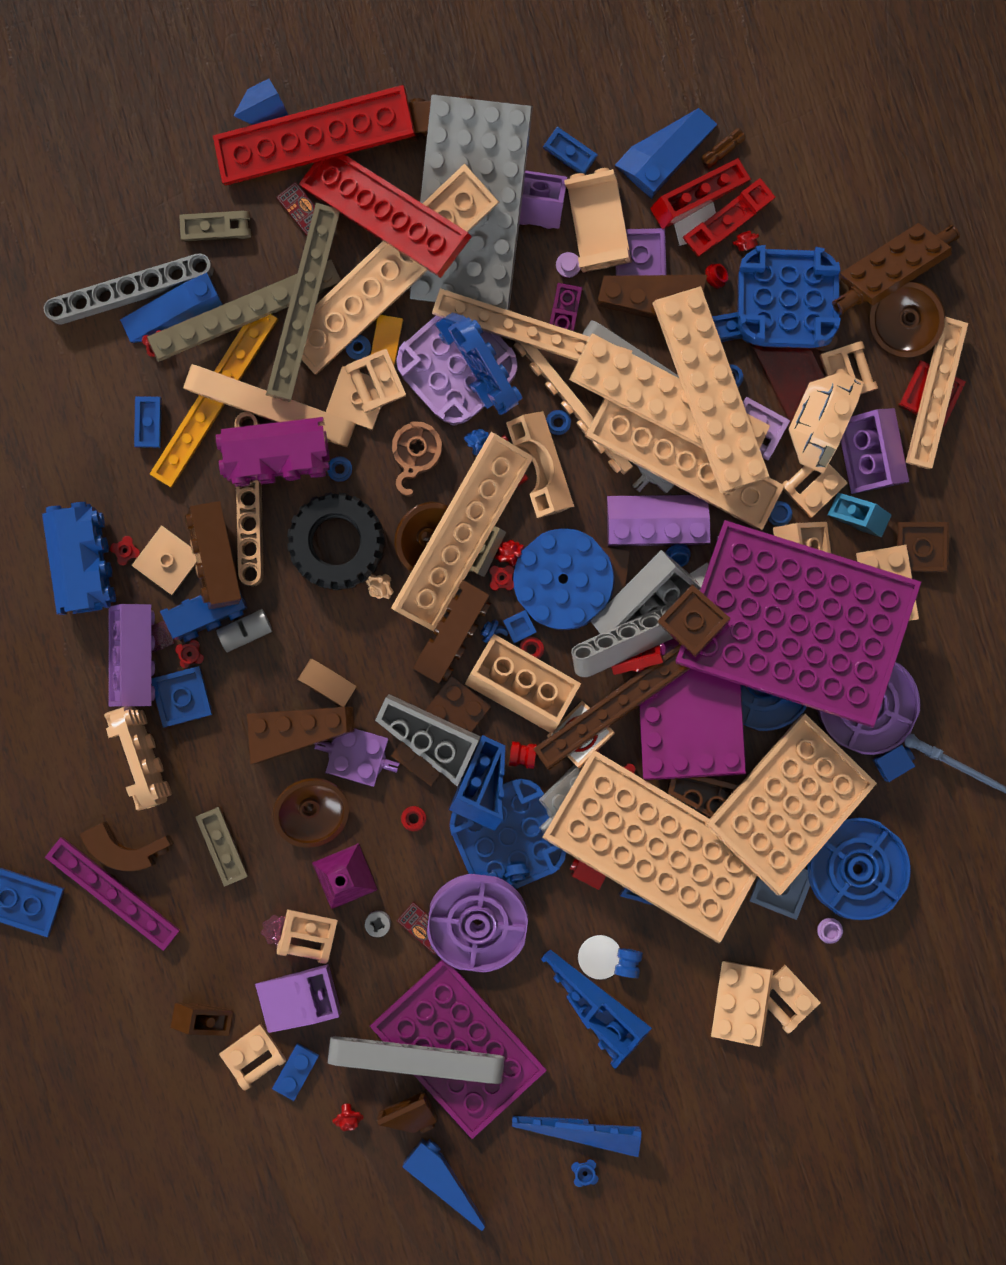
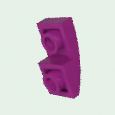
[550,282,582,331]

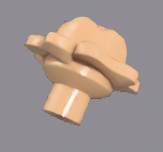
[366,574,394,599]

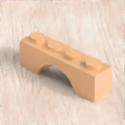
[506,411,574,518]

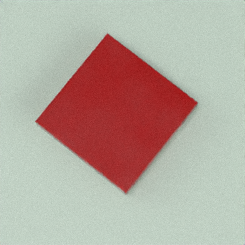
[898,360,966,427]

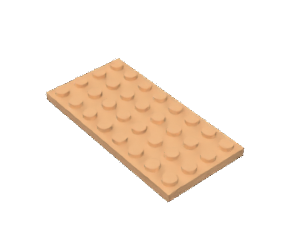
[542,750,757,943]

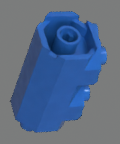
[42,502,116,615]

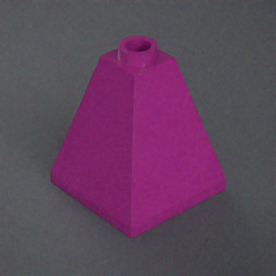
[312,843,378,909]

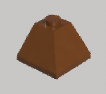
[377,1090,438,1133]

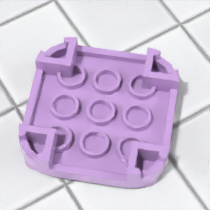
[396,315,517,426]

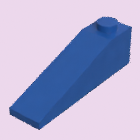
[402,1138,485,1231]

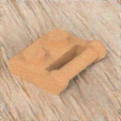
[820,341,878,395]
[345,349,406,413]
[782,464,847,518]
[277,909,338,964]
[768,965,820,1034]
[219,1024,287,1091]

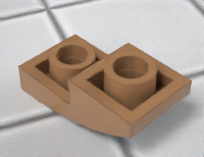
[297,659,357,707]

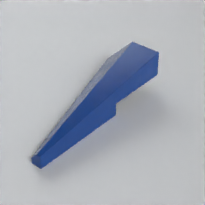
[541,950,652,1069]
[512,1116,641,1157]

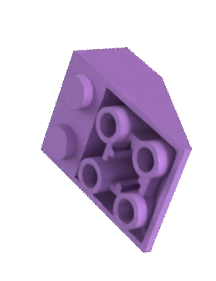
[255,964,341,1033]

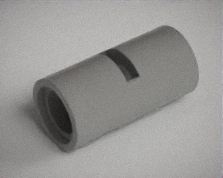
[216,609,273,652]

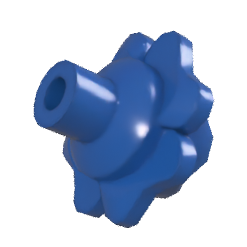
[464,429,489,456]

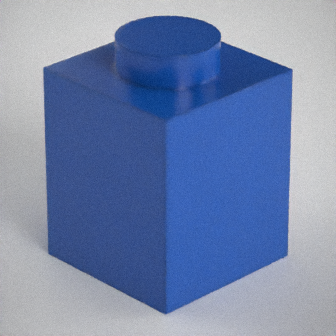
[872,745,915,782]

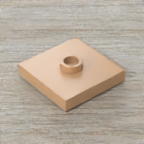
[326,366,382,430]
[132,525,197,596]

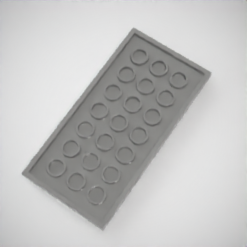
[410,95,533,310]

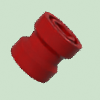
[509,741,537,769]

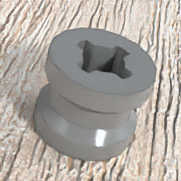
[365,910,391,937]

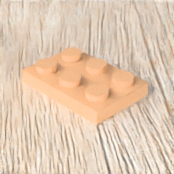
[856,545,919,621]
[711,961,773,1047]

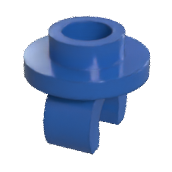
[481,619,508,643]

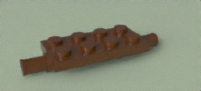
[832,223,960,315]

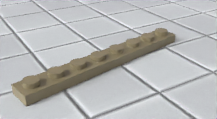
[266,203,340,402]
[147,260,341,362]

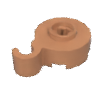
[392,422,442,497]

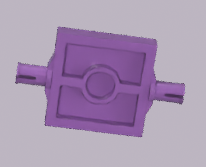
[315,729,399,787]

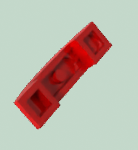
[683,178,776,257]

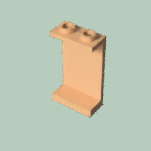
[564,168,632,273]

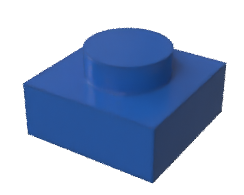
[503,610,536,643]

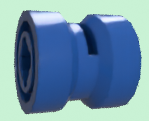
[614,948,643,978]

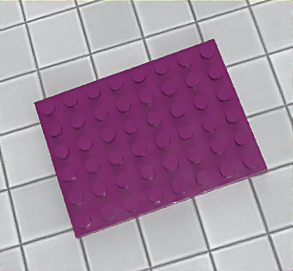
[675,520,921,728]

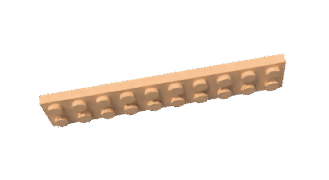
[302,164,500,374]

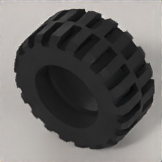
[287,492,385,590]

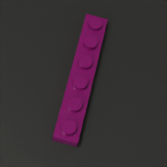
[45,837,180,951]

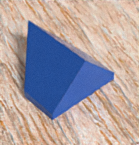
[233,79,288,125]

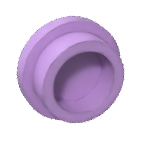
[556,252,580,278]
[817,918,843,944]

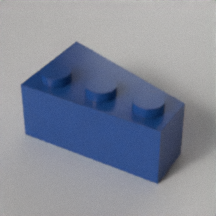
[160,590,248,642]
[449,735,505,831]

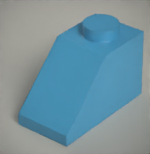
[828,493,892,537]

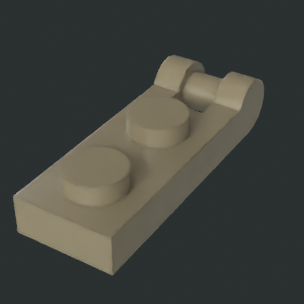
[179,211,251,242]

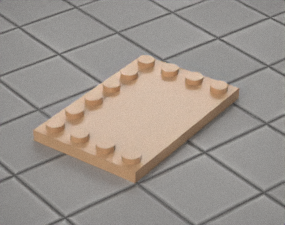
[705,714,877,895]

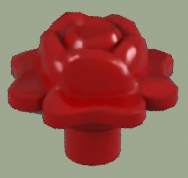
[495,540,524,567]
[332,1104,364,1131]

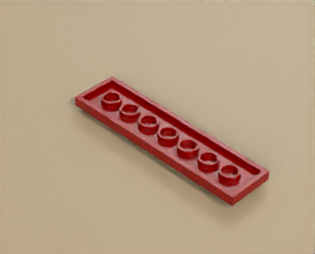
[213,85,415,186]
[299,155,472,278]

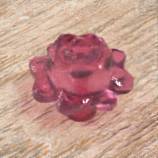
[261,915,285,946]

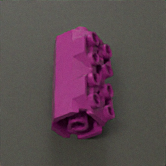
[216,417,330,487]

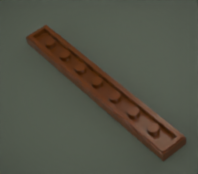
[533,644,691,770]

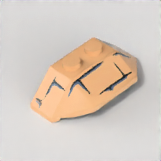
[788,372,864,474]

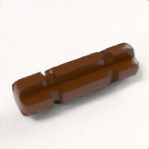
[702,128,746,168]

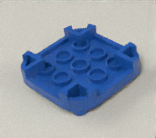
[738,245,841,348]
[435,312,523,415]
[450,778,566,889]

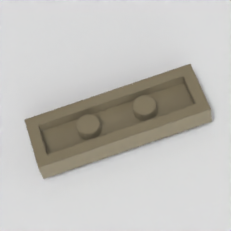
[196,807,248,887]

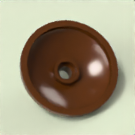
[870,281,945,357]
[395,502,449,572]
[273,778,349,848]

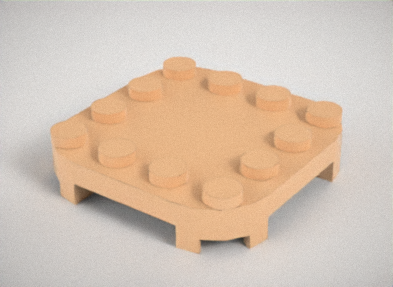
[104,706,172,811]

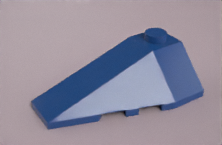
[614,108,717,199]
[120,272,223,343]

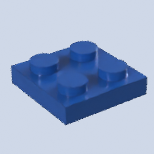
[151,666,213,728]

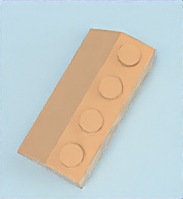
[465,634,581,734]

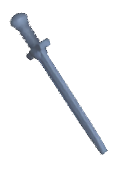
[904,734,1006,793]

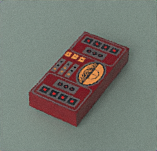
[276,182,315,236]
[397,901,436,954]

